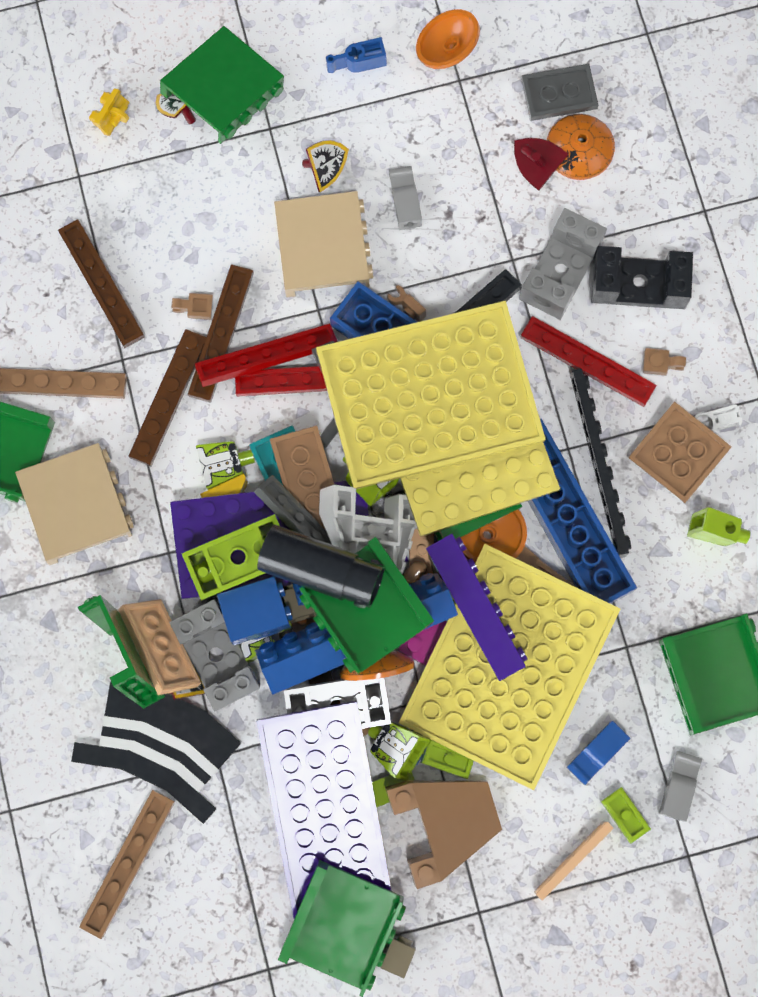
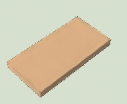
[118,599,201,695]

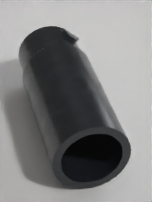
[257,525,385,608]

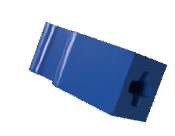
[326,37,387,73]
[566,721,631,785]

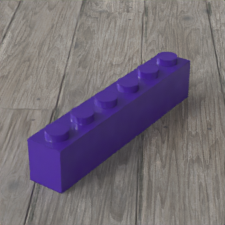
[426,534,528,681]

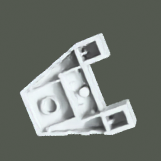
[319,485,417,574]

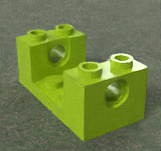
[182,514,280,600]

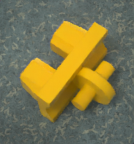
[89,88,130,137]

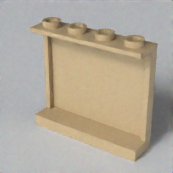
[274,191,373,297]
[15,443,134,565]

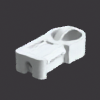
[695,405,742,433]

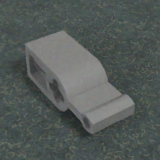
[389,166,422,230]
[659,751,702,822]

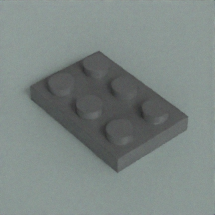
[521,64,599,121]

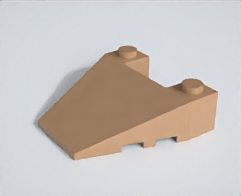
[385,780,502,889]

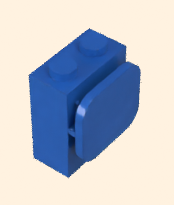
[217,577,293,645]

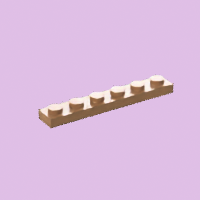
[0,368,127,399]
[79,790,175,939]

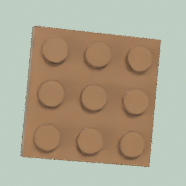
[629,401,732,503]

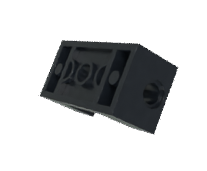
[591,246,693,310]

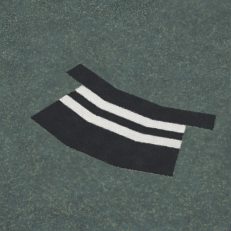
[71,682,241,824]

